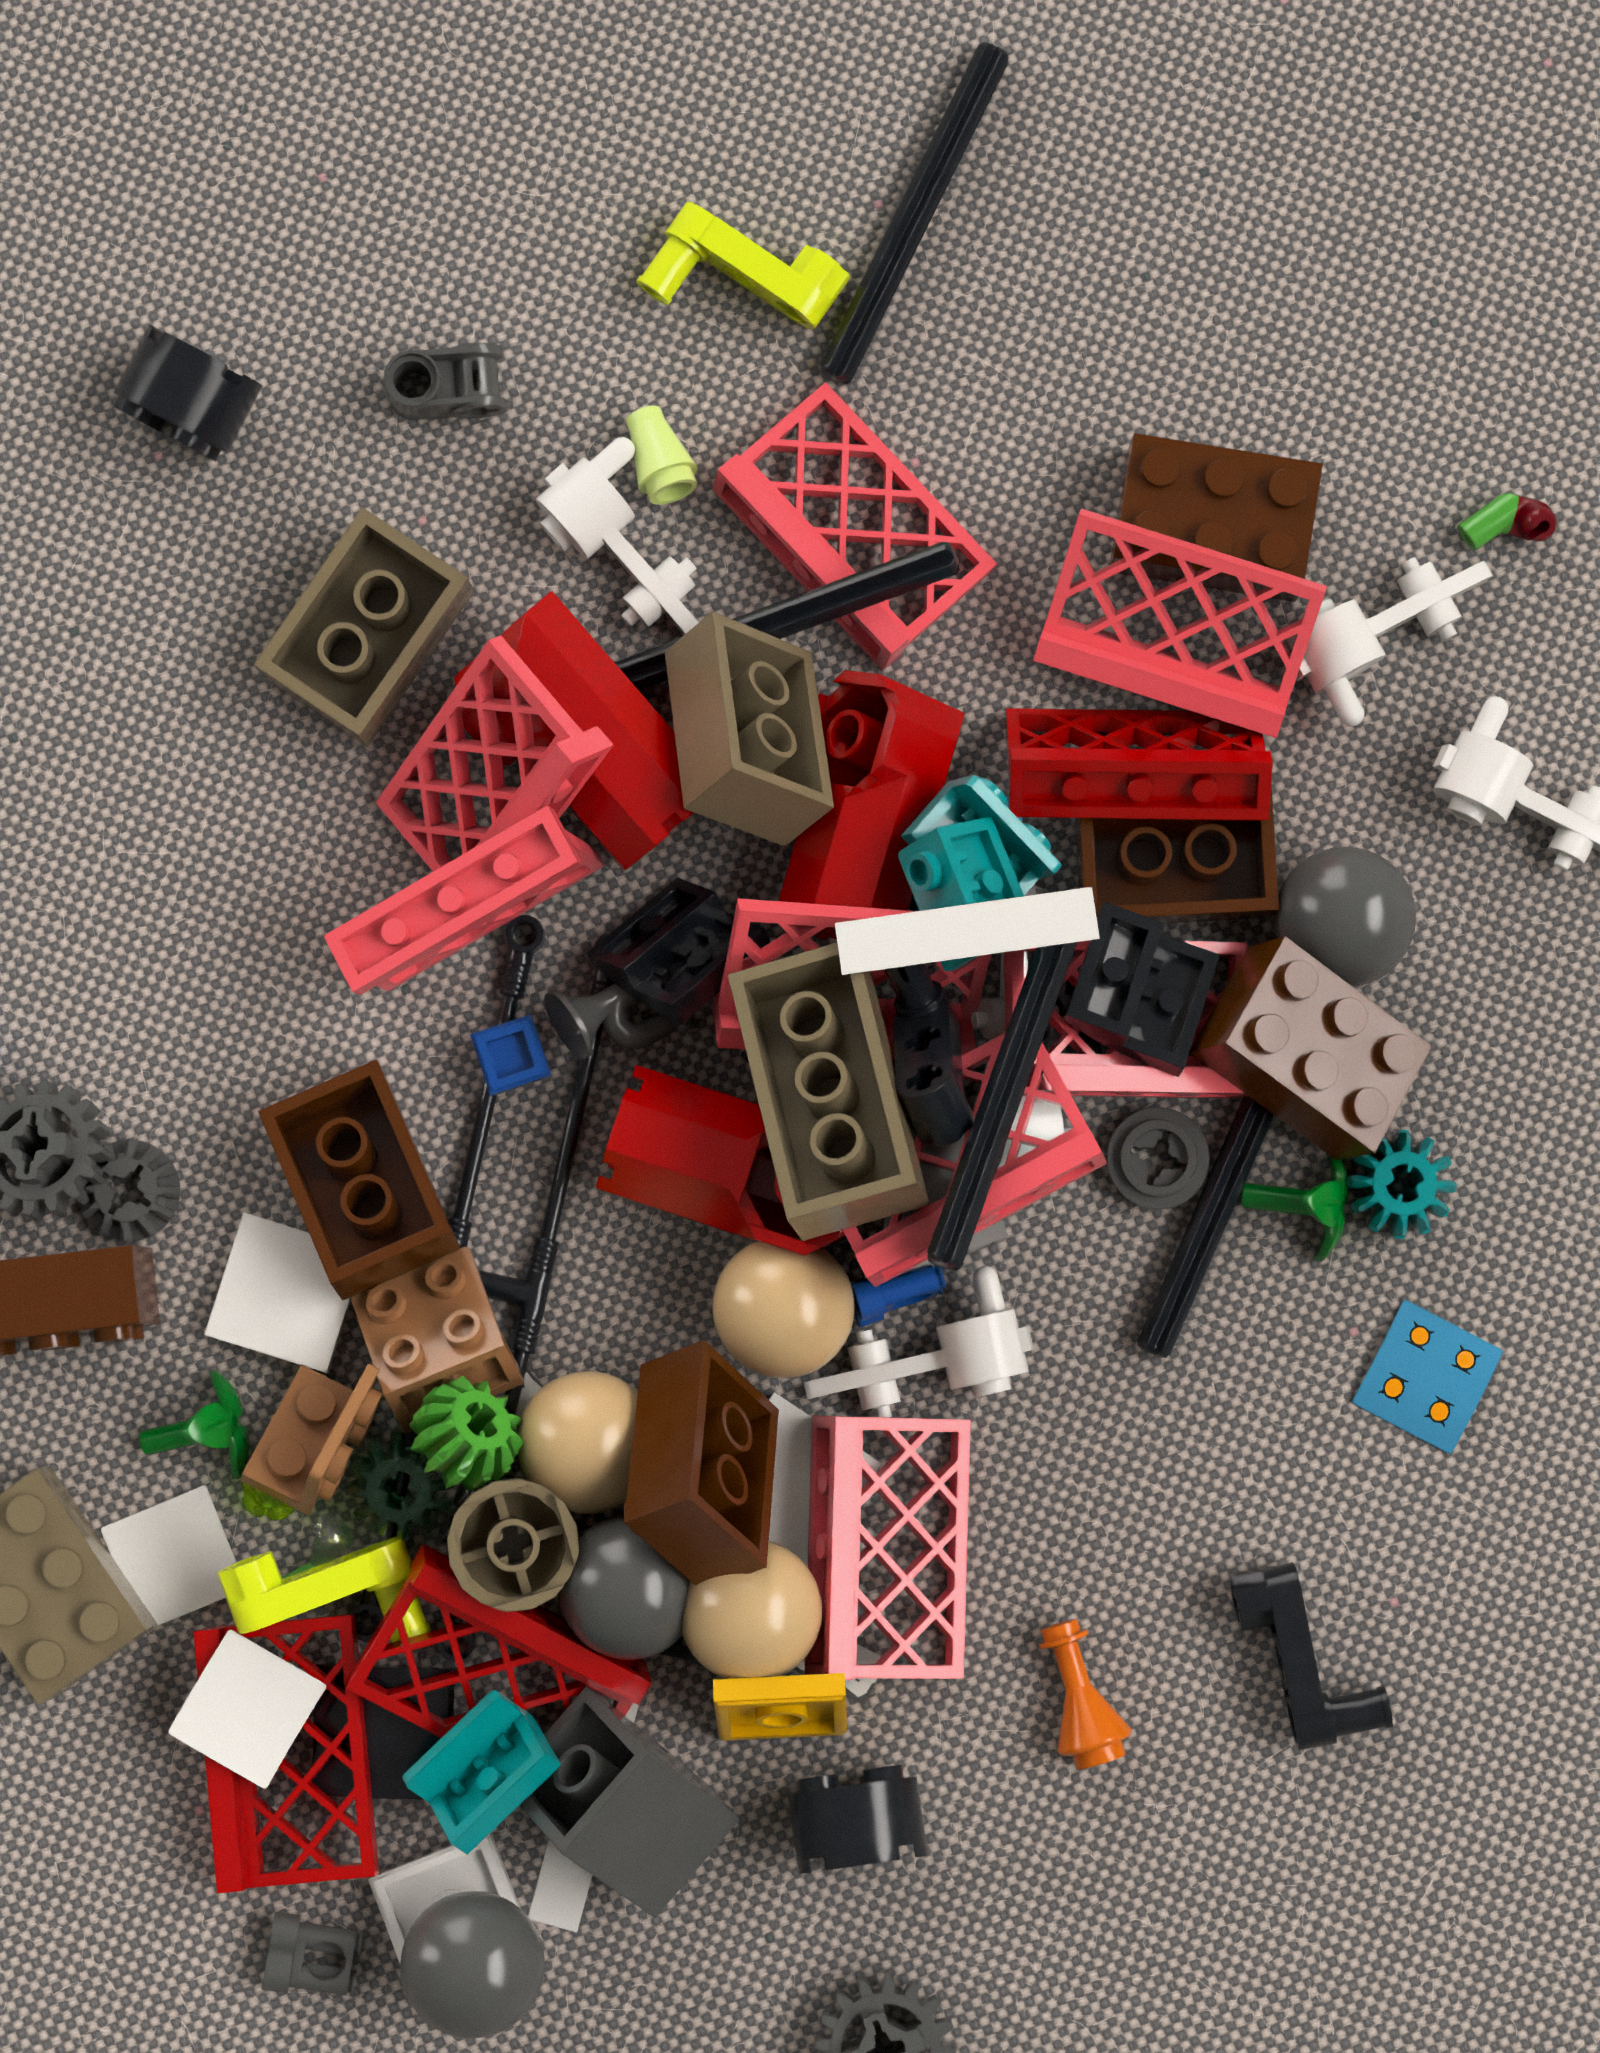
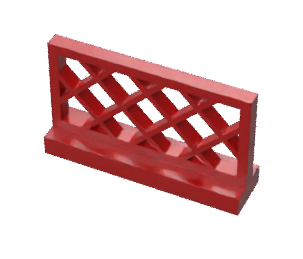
[1005,708,1273,820]
[345,1544,652,1738]
[193,1613,379,1894]

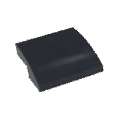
[586,877,771,1025]
[1064,902,1220,1077]
[312,1663,455,1800]

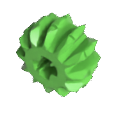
[409,1375,524,1492]

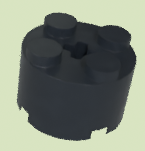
[113,325,262,462]
[788,1765,928,1874]

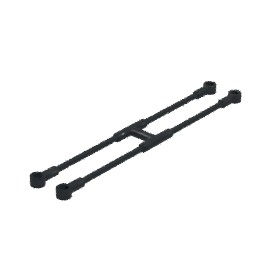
[351,915,614,1661]

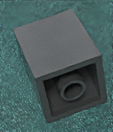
[520,1685,740,1918]

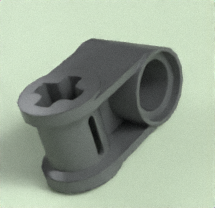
[383,343,507,421]

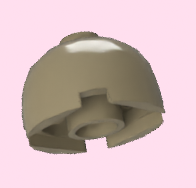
[447,1478,579,1612]

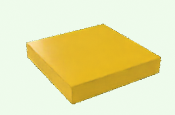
[713,1673,847,1741]

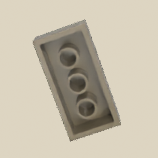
[728,943,930,1241]

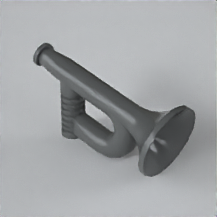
[544,983,697,1060]

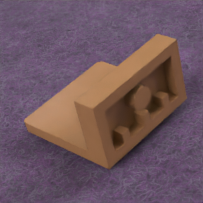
[351,1247,525,1433]
[240,1363,383,1516]

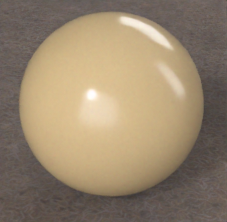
[712,1236,855,1378]
[517,1371,638,1514]
[682,1541,822,1679]

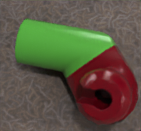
[1457,493,1557,551]

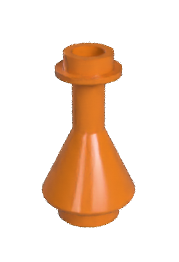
[1038,1619,1132,1770]

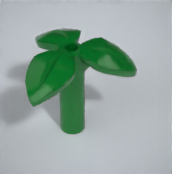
[1242,1153,1349,1262]
[140,1370,250,1479]

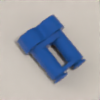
[851,1265,946,1328]

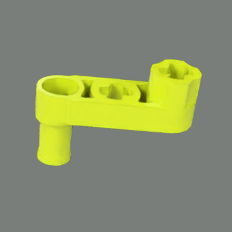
[636,201,851,330]
[216,1536,431,1642]

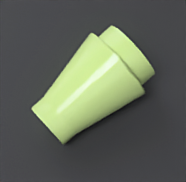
[626,406,698,505]

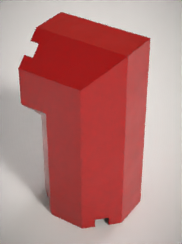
[454,591,694,870]
[778,670,965,940]
[596,1065,847,1256]

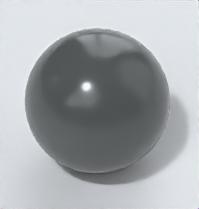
[1274,847,1416,987]
[558,1516,690,1660]
[400,1891,545,2039]

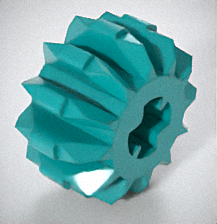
[1347,1130,1457,1240]

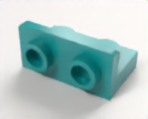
[898,816,1024,971]

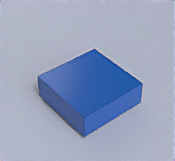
[470,1014,552,1096]

